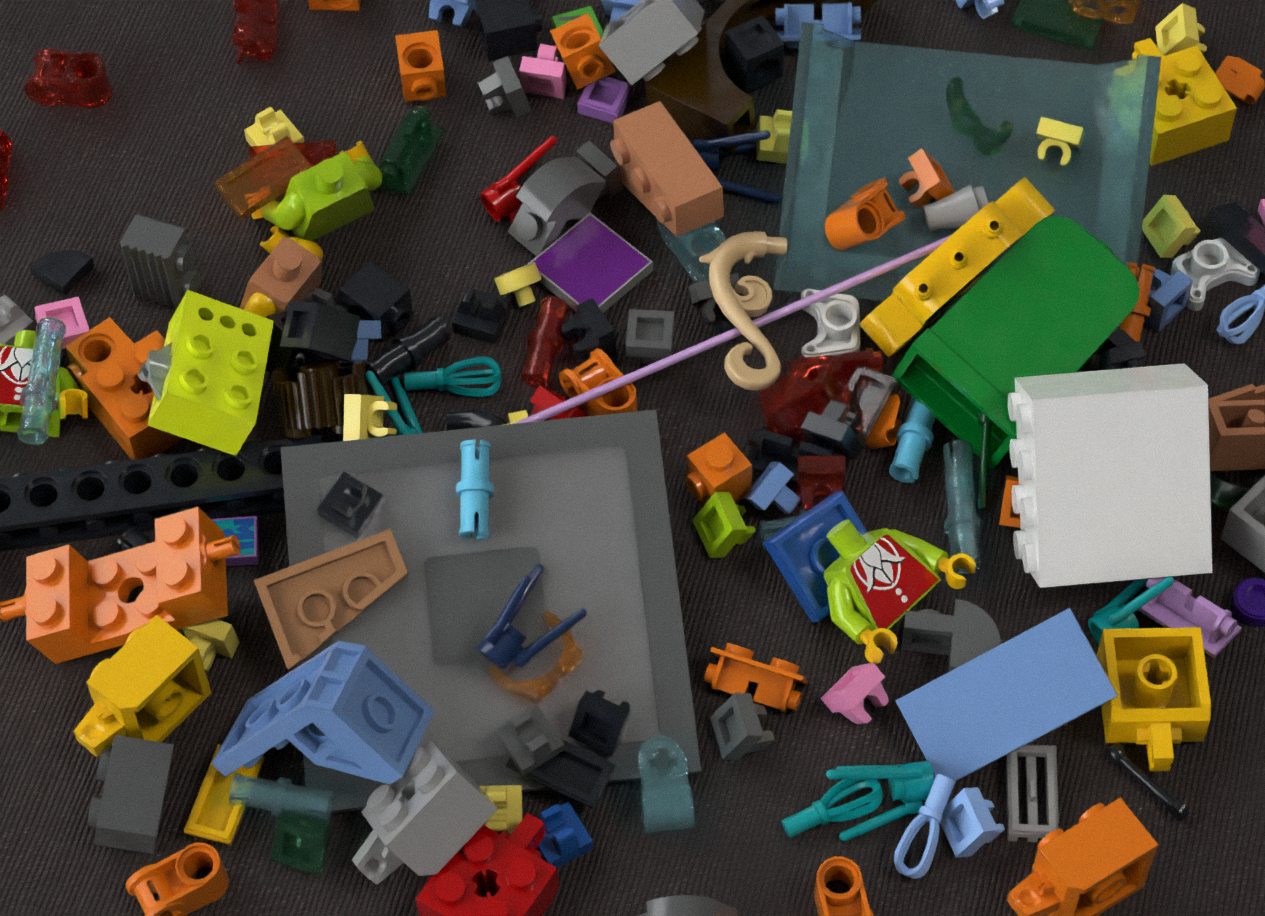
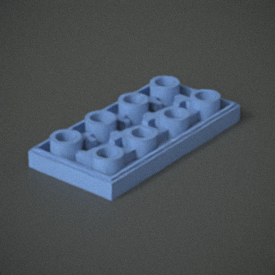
[895,608,1118,782]

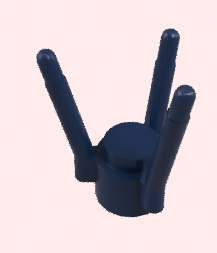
[690,131,782,203]
[476,564,587,672]

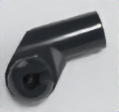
[445,409,507,431]

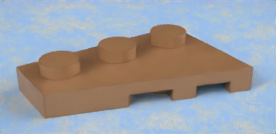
[254,529,408,672]

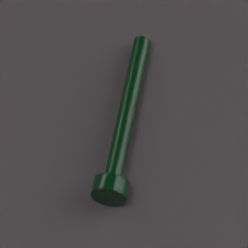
[977,413,996,510]

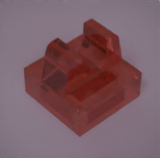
[796,456,846,509]

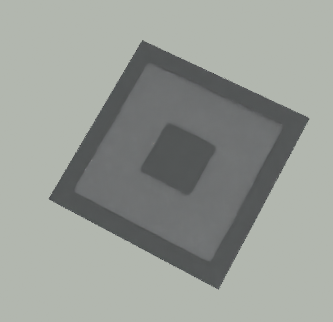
[281,409,701,816]

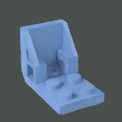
[212,641,434,784]

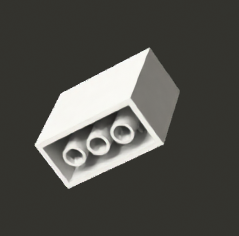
[1008,363,1212,588]

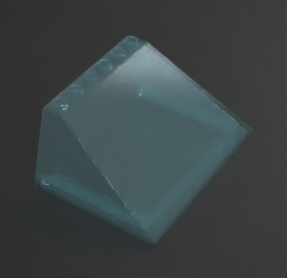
[773,22,1161,308]

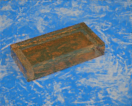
[214,136,312,221]

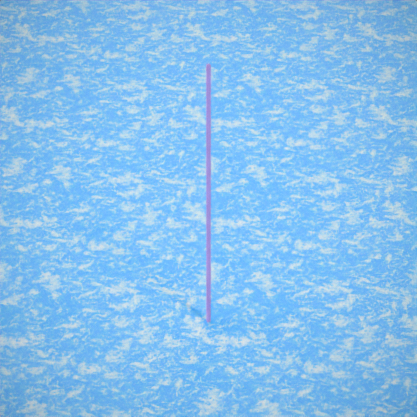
[513,235,951,424]

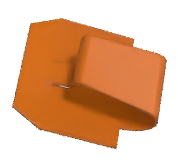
[1215,56,1265,105]
[859,394,902,449]

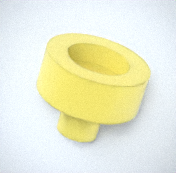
[494,262,542,307]

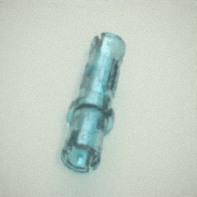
[17,318,66,445]
[943,440,982,574]

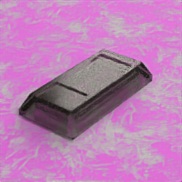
[839,365,898,460]

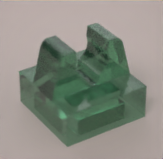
[271,810,331,875]

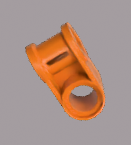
[824,177,906,251]
[559,348,637,416]
[126,843,229,916]
[814,856,874,916]

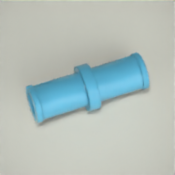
[889,397,935,483]
[456,440,494,540]

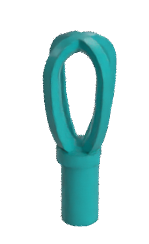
[404,356,502,397]
[781,779,883,838]

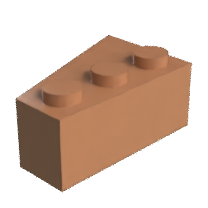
[610,101,724,237]

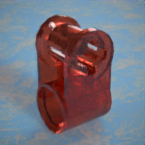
[24,48,112,109]
[758,356,851,438]

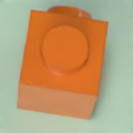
[684,432,752,505]

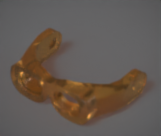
[1068,0,1141,24]
[486,610,584,705]

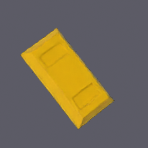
[184,745,264,845]

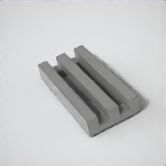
[1005,745,1059,842]

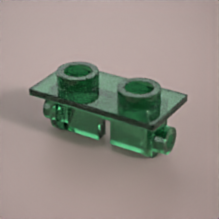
[377,106,444,196]

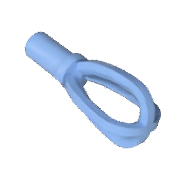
[1217,284,1265,344]
[894,774,955,879]

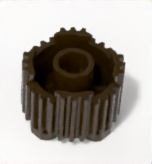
[272,359,368,438]

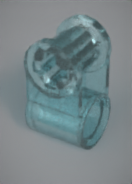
[657,219,726,282]
[638,734,695,834]

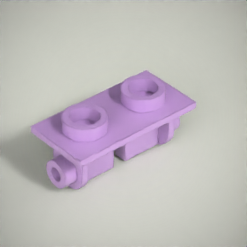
[1138,576,1241,658]

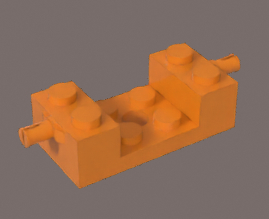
[0,507,241,664]

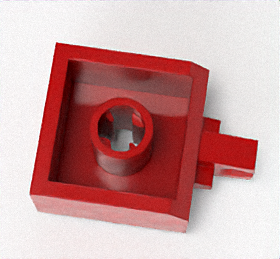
[415,813,559,916]

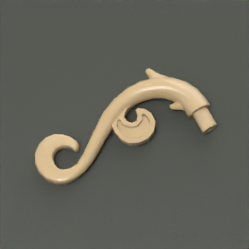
[699,231,787,391]

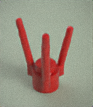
[479,136,557,223]

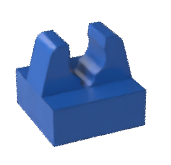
[536,801,593,868]

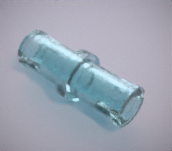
[229,773,334,823]

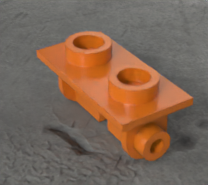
[704,643,808,712]

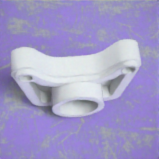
[1171,238,1260,311]
[801,289,860,366]

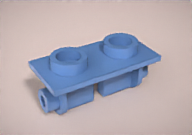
[776,2,861,48]

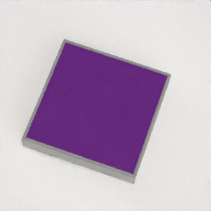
[528,213,653,313]

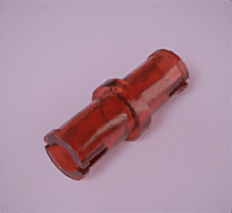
[521,297,569,388]

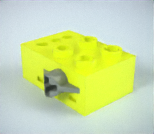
[138,290,274,456]

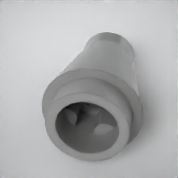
[923,184,988,231]

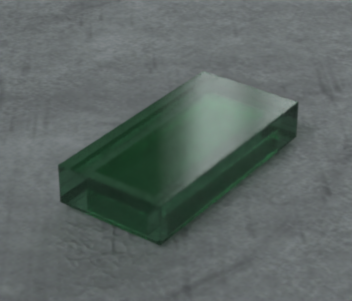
[1012,0,1106,50]

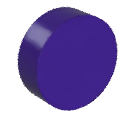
[1231,577,1265,627]

